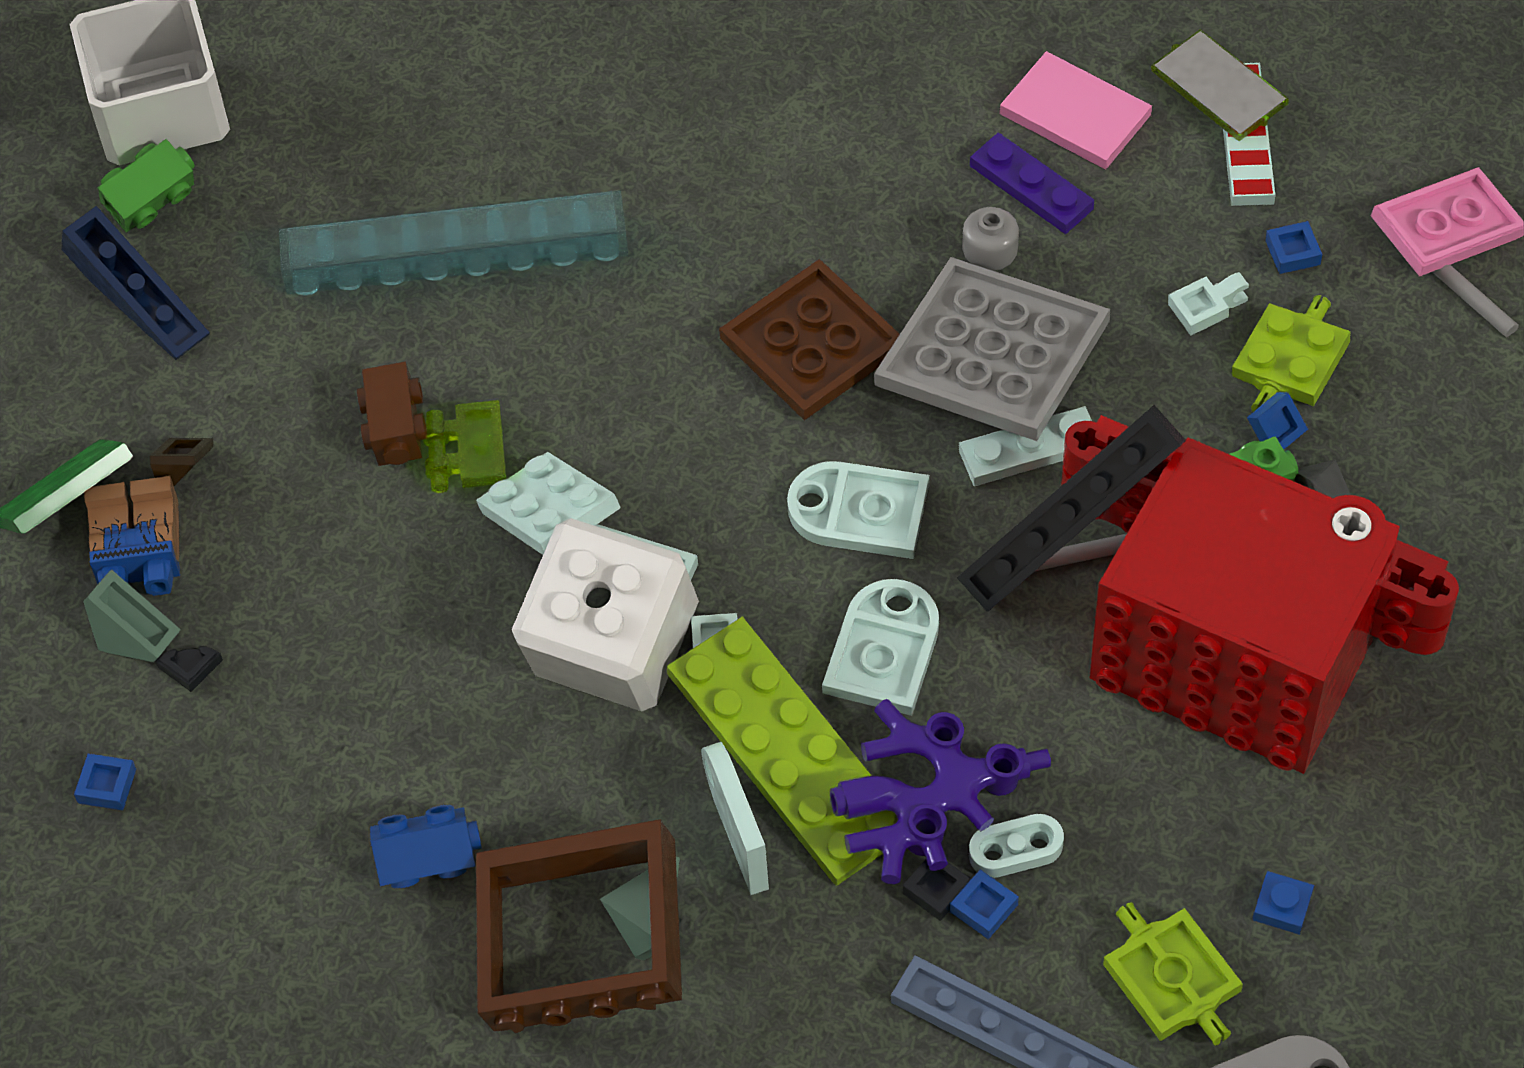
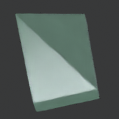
[83,569,181,662]
[600,857,680,960]

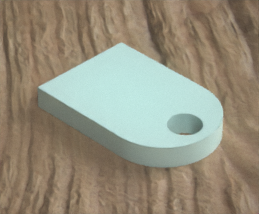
[787,461,929,559]
[822,579,939,716]
[701,742,769,895]

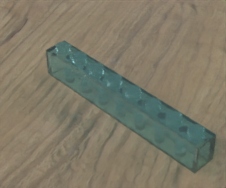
[279,190,628,295]

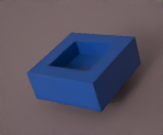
[1265,221,1322,274]
[1247,392,1308,449]
[74,753,136,810]
[950,869,1019,940]
[1253,871,1314,935]

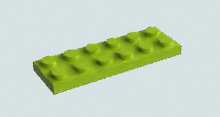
[667,616,898,886]

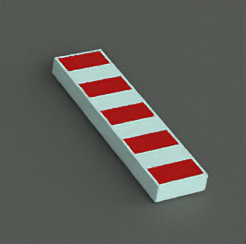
[1222,63,1275,206]

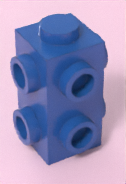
[370,805,482,888]

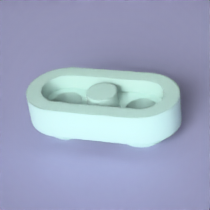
[969,814,1064,878]

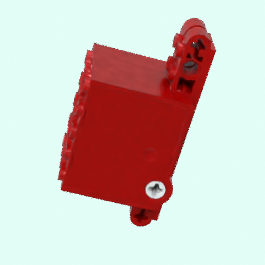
[1061,415,1459,774]

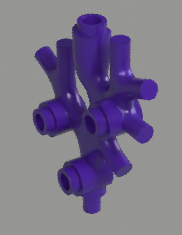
[830,699,1051,884]

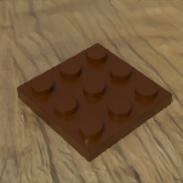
[719,259,900,421]

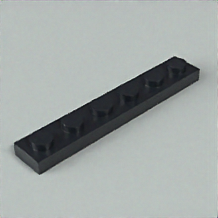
[957,405,1186,612]

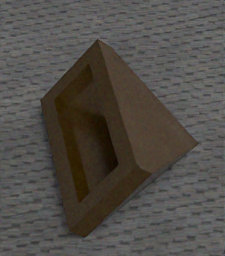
[150,438,213,486]

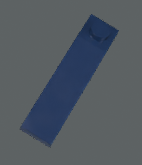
[61,206,210,360]

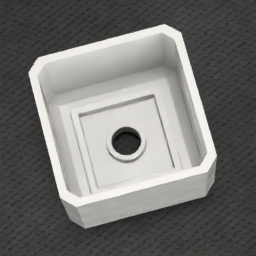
[70,0,230,166]
[512,518,699,712]

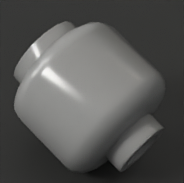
[962,207,1019,271]

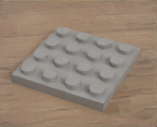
[874,257,1110,441]

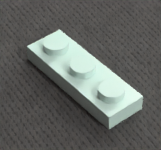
[959,406,1092,486]

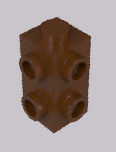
[357,361,428,466]

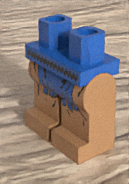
[84,476,180,596]

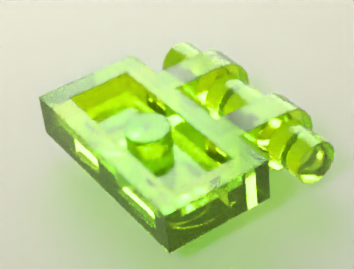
[423,400,507,493]

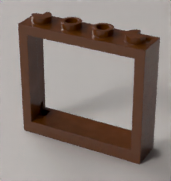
[476,819,682,1033]

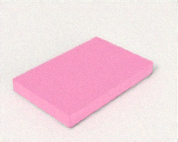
[1000,51,1152,170]
[1371,167,1524,277]

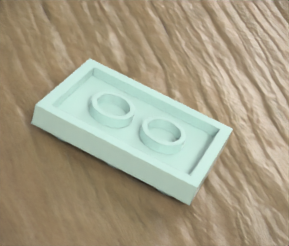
[476,452,621,555]

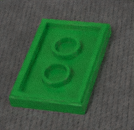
[0,439,133,534]

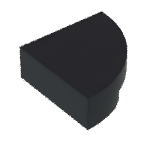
[155,646,223,692]

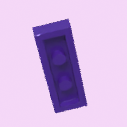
[970,132,1094,234]

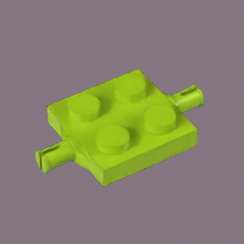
[1232,295,1351,412]
[1103,902,1243,1046]

